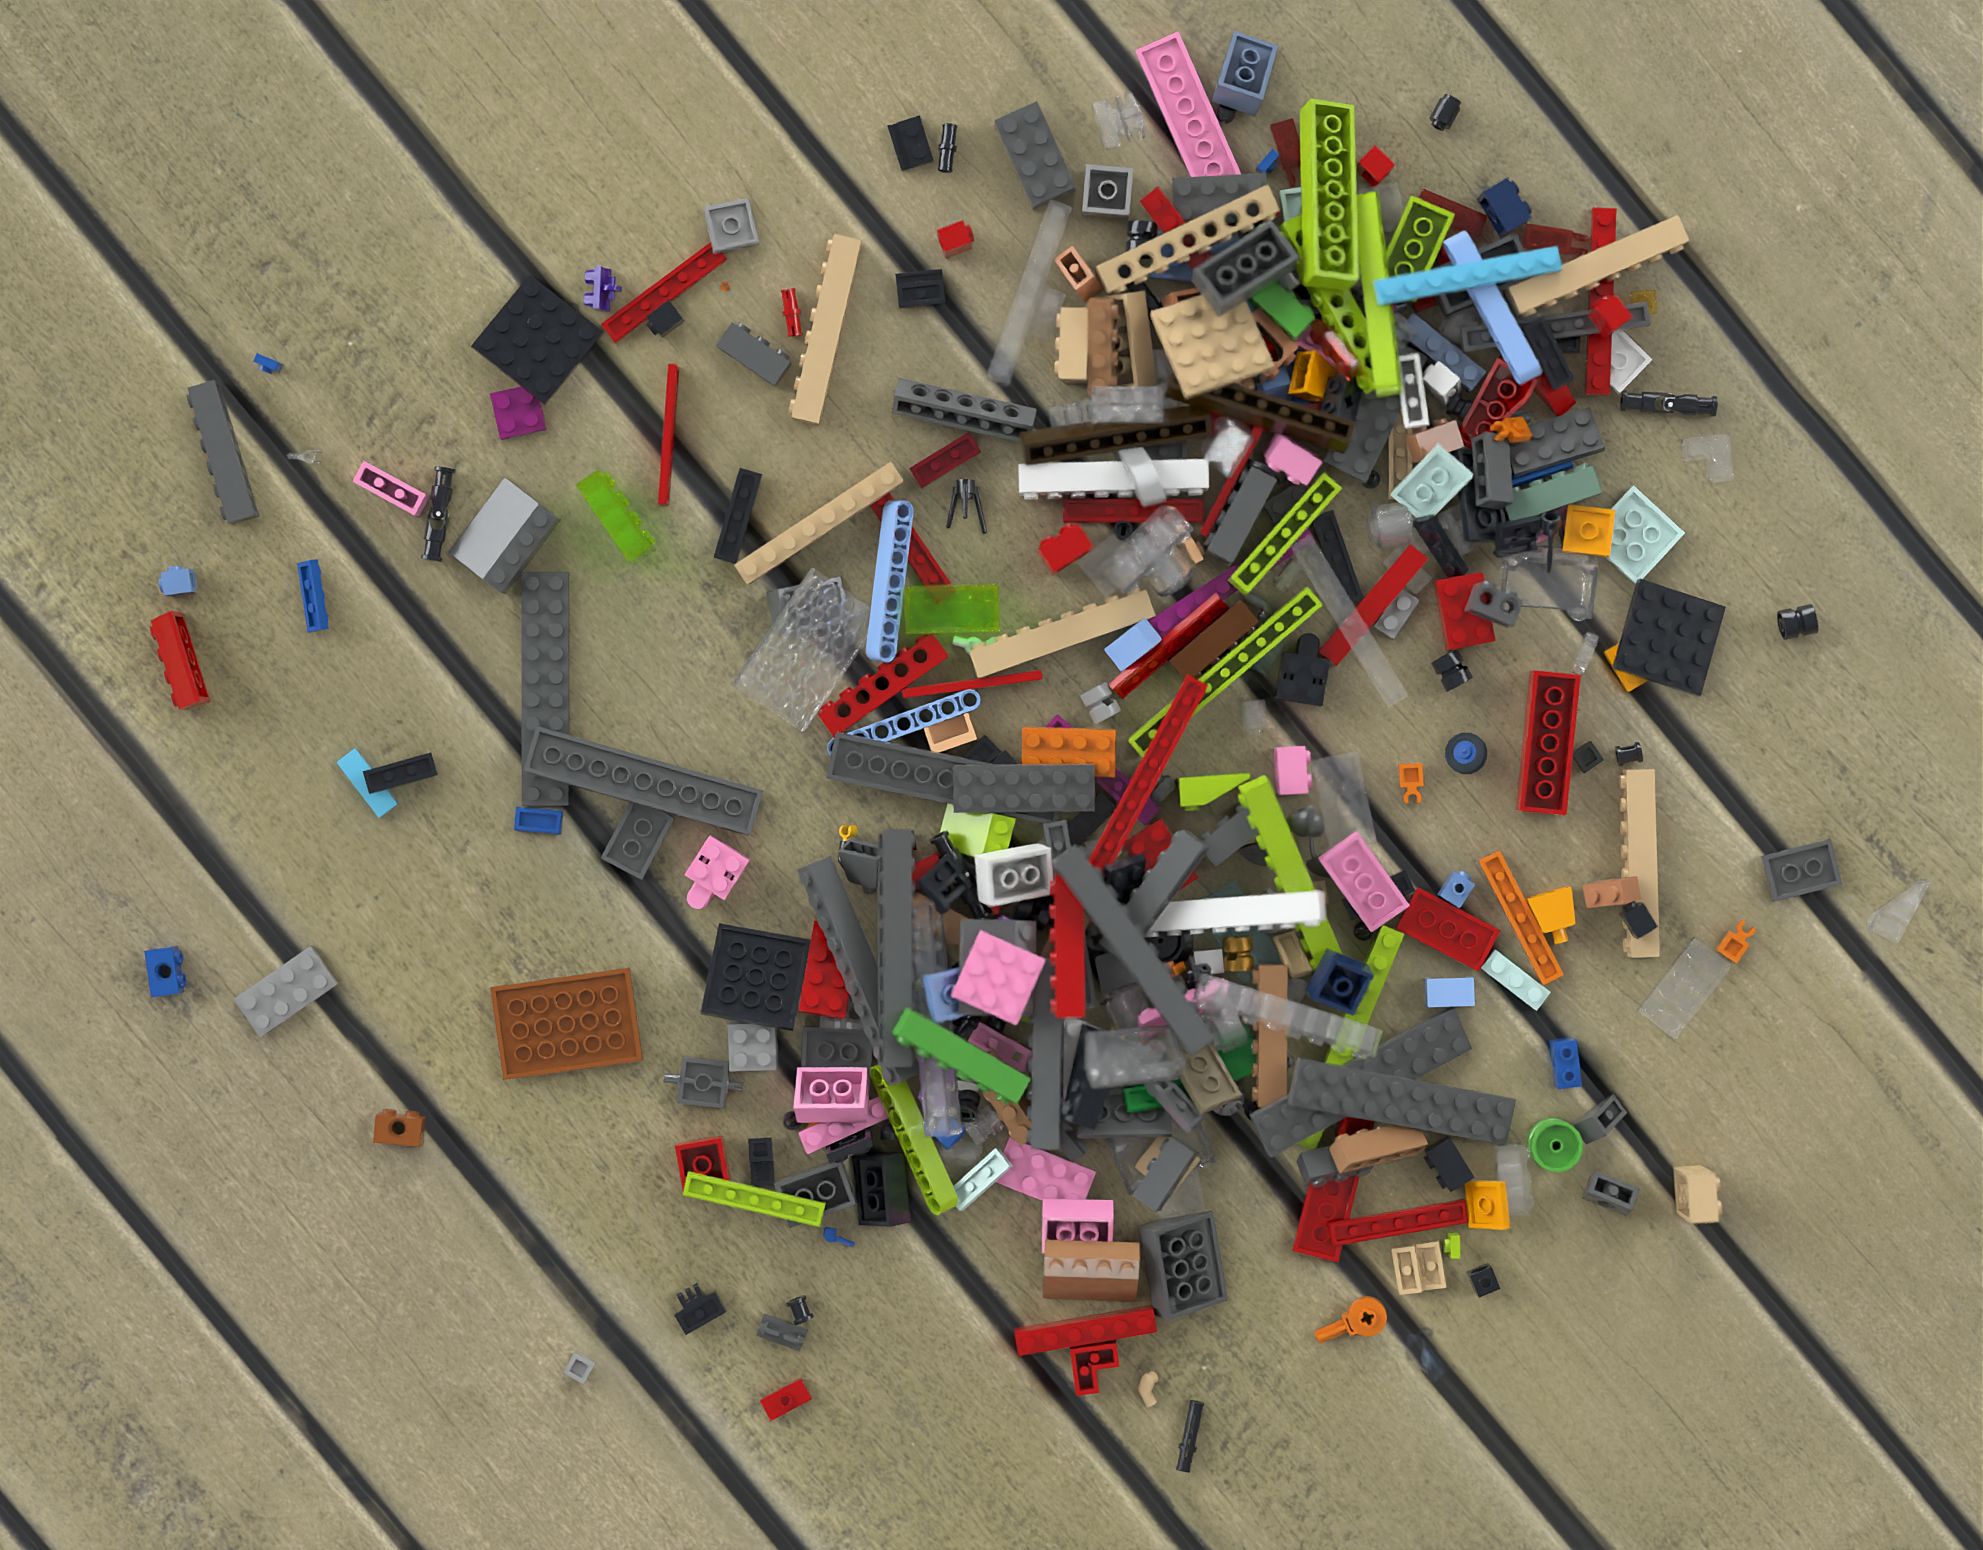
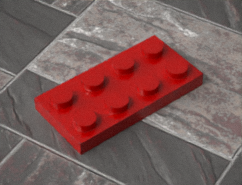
[1395,887,1501,972]
[799,920,849,1020]
[1292,1175,1360,1262]

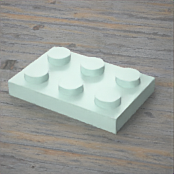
[1390,444,1473,518]

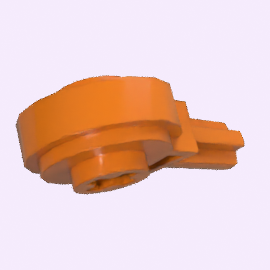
[1315,1296,1387,1343]

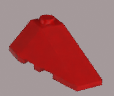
[1459,354,1539,449]

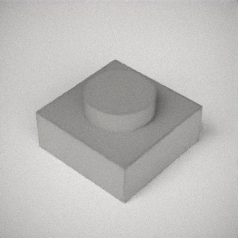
[563,1351,596,1384]

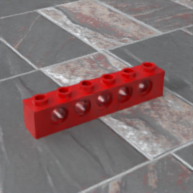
[818,633,949,738]

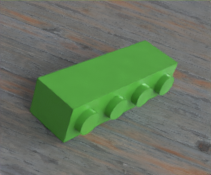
[1247,280,1315,343]

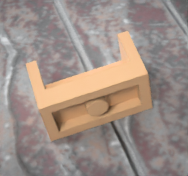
[924,713,977,753]

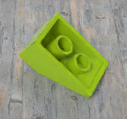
[1177,773,1250,811]
[940,803,1016,857]

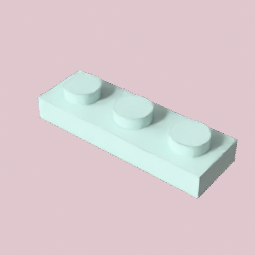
[1481,949,1551,1011]
[953,1148,1013,1211]

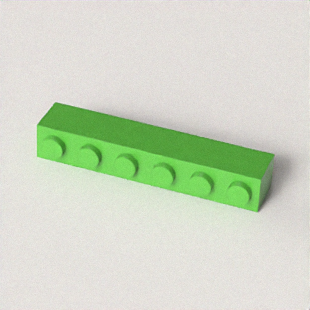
[892,1009,1030,1105]

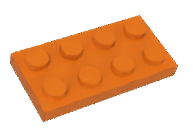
[1022,726,1116,777]

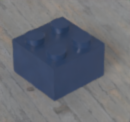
[1477,177,1532,239]
[1306,948,1374,1016]

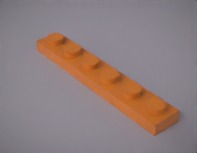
[1478,850,1564,985]

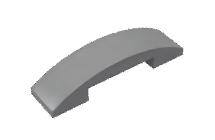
[1113,447,1166,506]

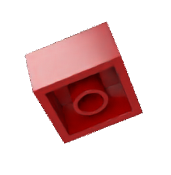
[675,1135,732,1191]

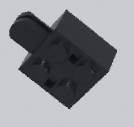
[1274,633,1330,707]

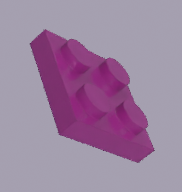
[490,387,547,440]

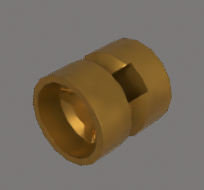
[1223,936,1254,971]

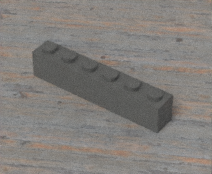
[186,380,259,524]
[1099,829,1210,959]

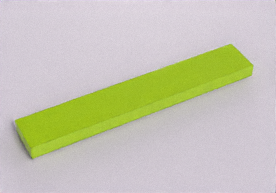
[683,1171,826,1227]

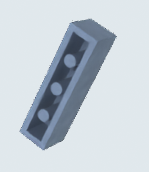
[1396,313,1486,393]

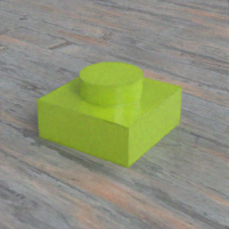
[1444,1232,1460,1259]

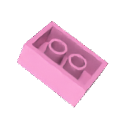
[794,1067,870,1122]
[1042,1199,1113,1253]

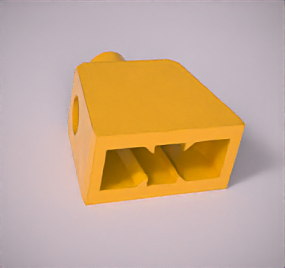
[1288,350,1337,403]
[1525,886,1575,944]

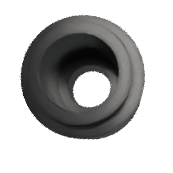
[1429,94,1461,131]

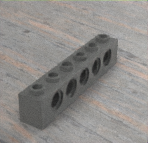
[892,378,1037,442]

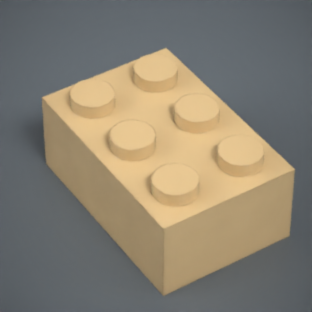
[1054,307,1088,384]
[1673,1165,1722,1223]

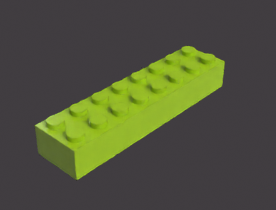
[1300,99,1359,291]

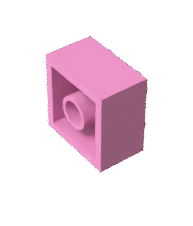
[1262,432,1322,486]
[1273,746,1312,795]

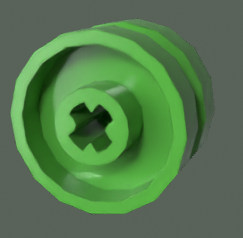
[1527,1117,1583,1172]

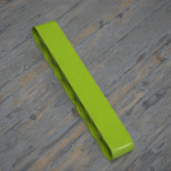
[870,1065,958,1215]

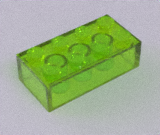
[575,469,657,565]
[904,582,1000,634]

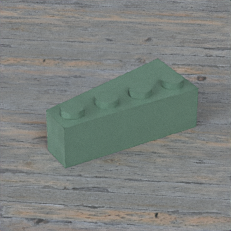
[1506,463,1604,521]

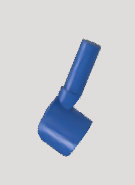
[823,1227,855,1248]

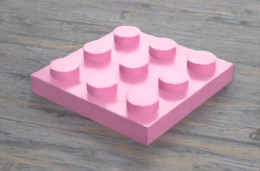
[951,931,1045,1025]

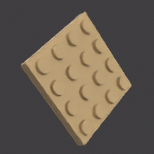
[1150,295,1274,398]

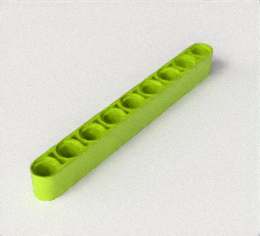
[1356,191,1403,397]

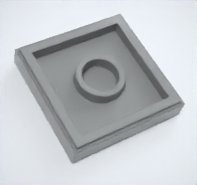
[703,198,760,254]

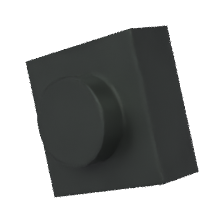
[1573,741,1604,773]

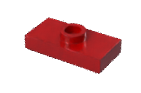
[760,1378,812,1421]

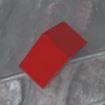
[1334,1116,1374,1138]

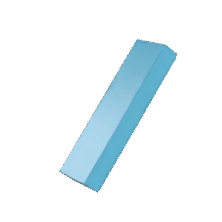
[336,748,399,818]

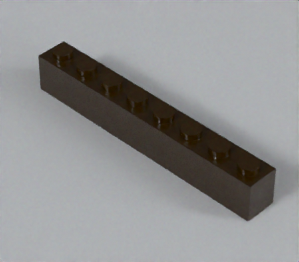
[1164,370,1356,454]
[1020,405,1212,466]

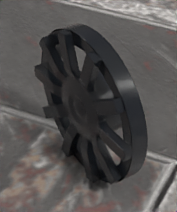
[1245,459,1287,486]

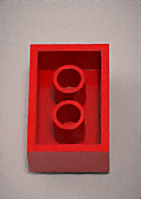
[1037,522,1093,576]
[1433,572,1496,650]
[1123,818,1199,890]

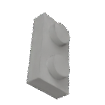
[1373,589,1419,640]

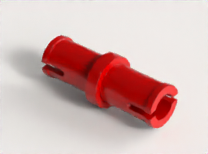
[780,288,803,337]

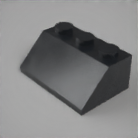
[853,1152,911,1227]

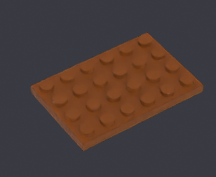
[490,967,643,1080]

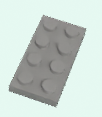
[234,946,338,1037]

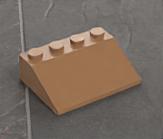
[1043,1240,1140,1301]

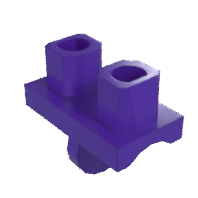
[584,266,622,311]

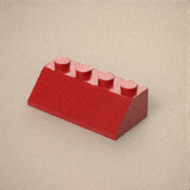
[150,611,211,710]

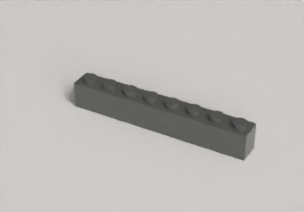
[1027,959,1064,1150]

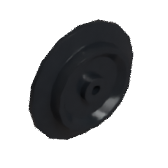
[1143,930,1194,964]

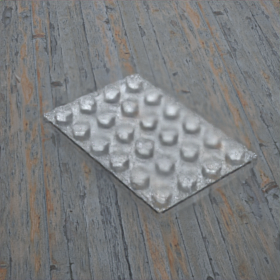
[732,568,871,732]

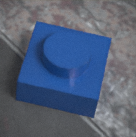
[1256,149,1279,174]
[253,353,283,374]

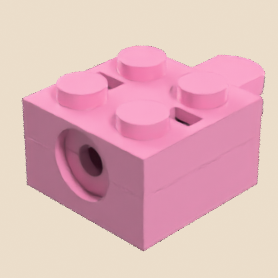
[685,835,751,909]

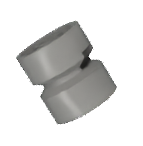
[1080,682,1121,724]

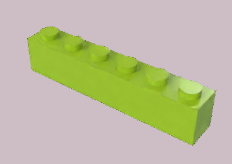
[1228,473,1342,596]

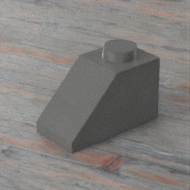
[1573,1094,1627,1145]

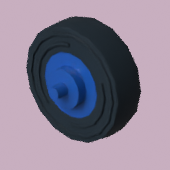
[1445,732,1487,774]

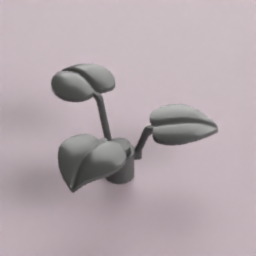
[1238,805,1332,878]

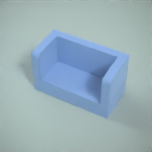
[1104,618,1162,672]
[1424,976,1475,1007]

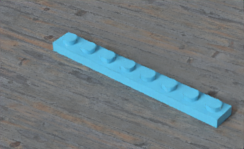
[1373,246,1562,306]

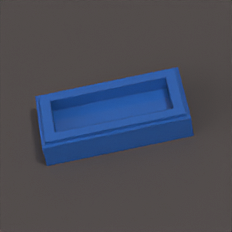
[514,807,564,834]

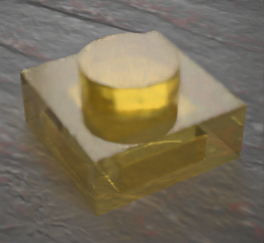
[1630,290,1657,315]

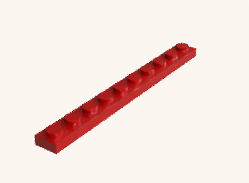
[1088,674,1208,873]

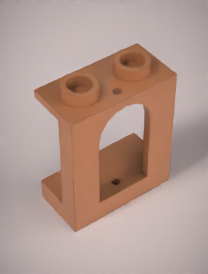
[1252,308,1299,385]

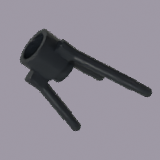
[946,479,987,534]
[1539,511,1564,573]

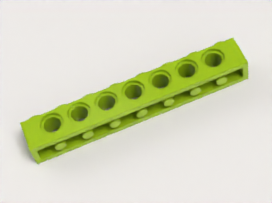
[1278,214,1375,395]

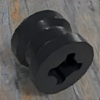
[1446,393,1473,422]

